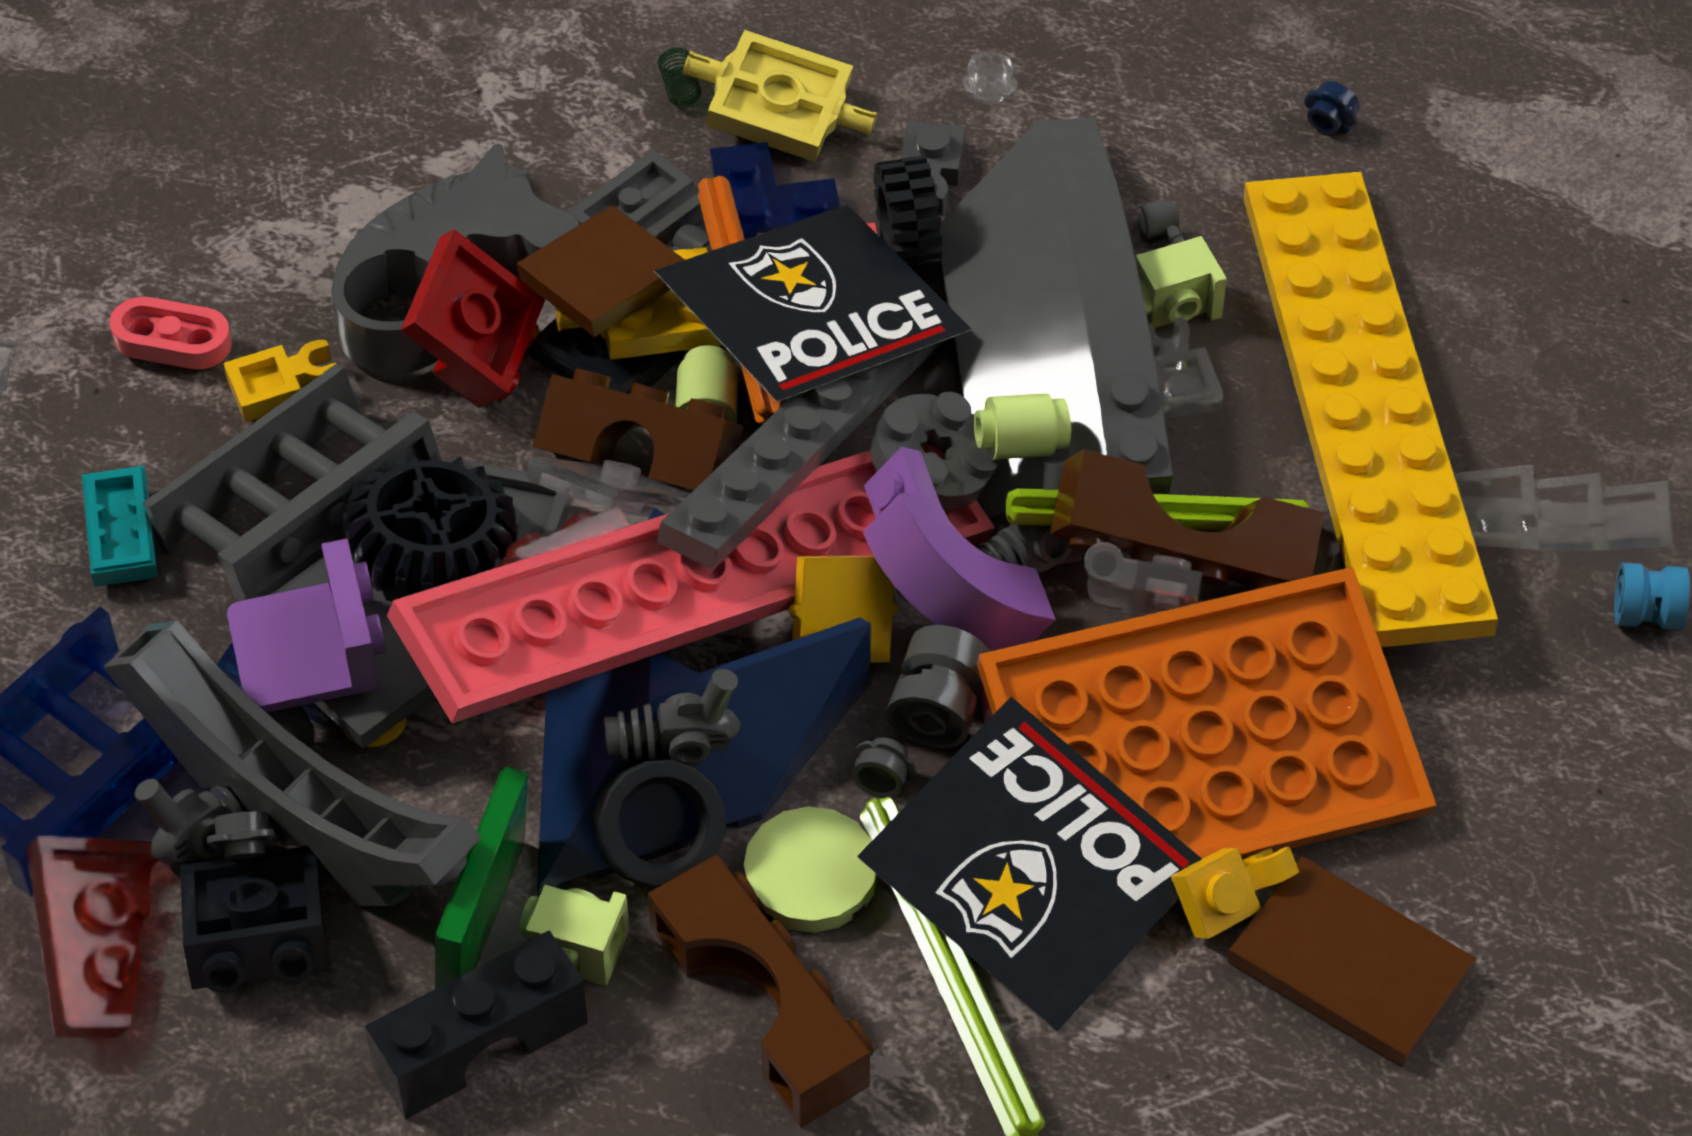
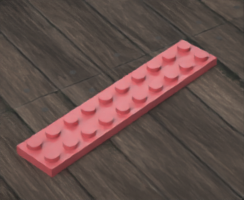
[387,444,995,723]

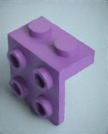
[227,539,386,713]

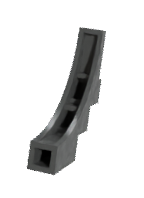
[103,620,481,907]

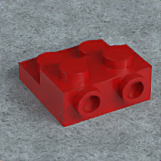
[400,229,545,408]

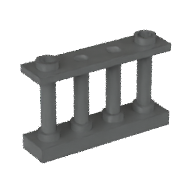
[143,364,442,602]

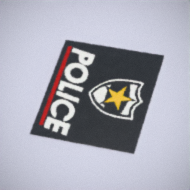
[654,205,972,402]
[857,697,1202,1031]

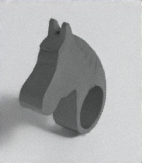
[331,144,579,374]

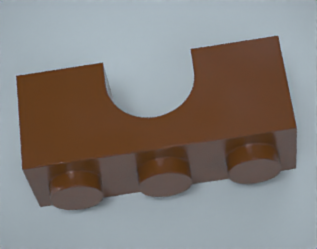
[533,368,744,491]

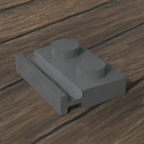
[566,149,703,245]

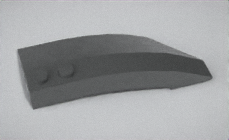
[940,117,1173,524]

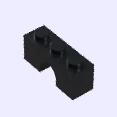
[365,930,588,1120]

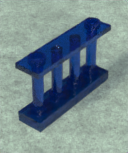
[0,607,179,897]

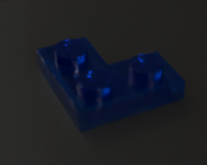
[710,142,841,239]

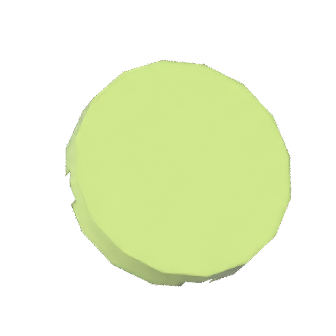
[743,806,877,933]

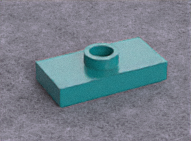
[82,465,158,587]

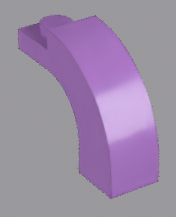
[863,447,1056,651]

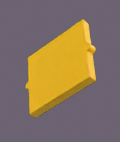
[789,555,898,663]

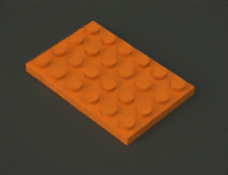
[977,567,1437,860]

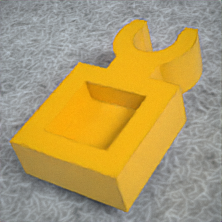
[223,340,337,422]

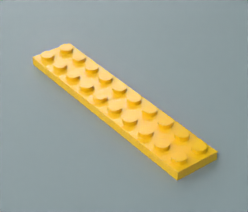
[1243,172,1498,647]

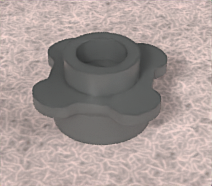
[207,811,280,860]

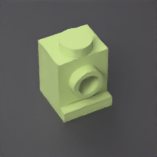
[1135,236,1227,329]
[520,885,630,986]

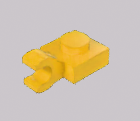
[1171,847,1299,939]

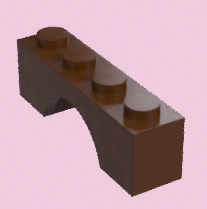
[1050,449,1324,591]
[648,854,874,1128]

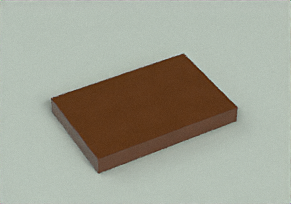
[1227,856,1477,1067]

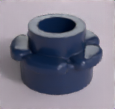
[1304,81,1360,135]

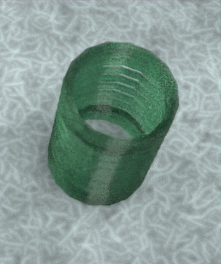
[658,47,702,107]

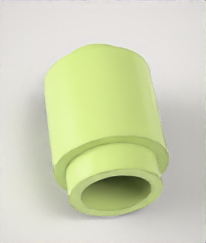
[676,345,739,423]
[974,393,1071,460]

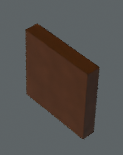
[517,205,685,337]

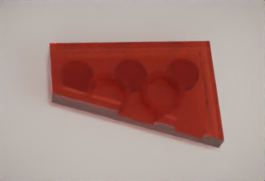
[27,836,158,1038]

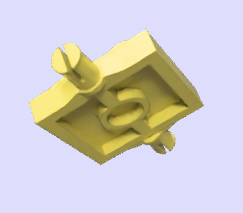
[683,30,877,162]

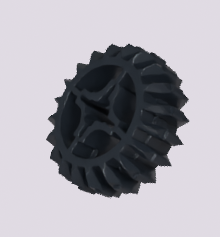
[343,452,518,599]

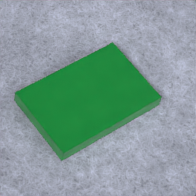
[435,766,528,989]

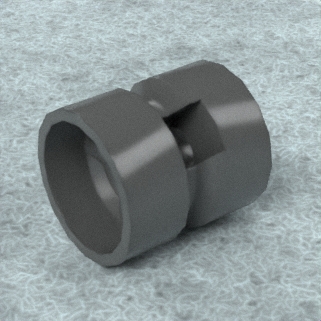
[886,625,990,749]

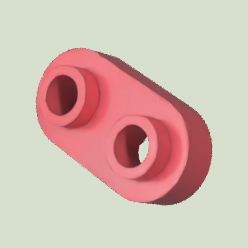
[110,297,232,370]

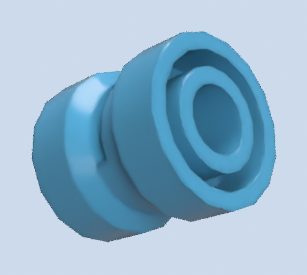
[1614,562,1690,631]

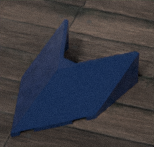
[537,508,871,897]

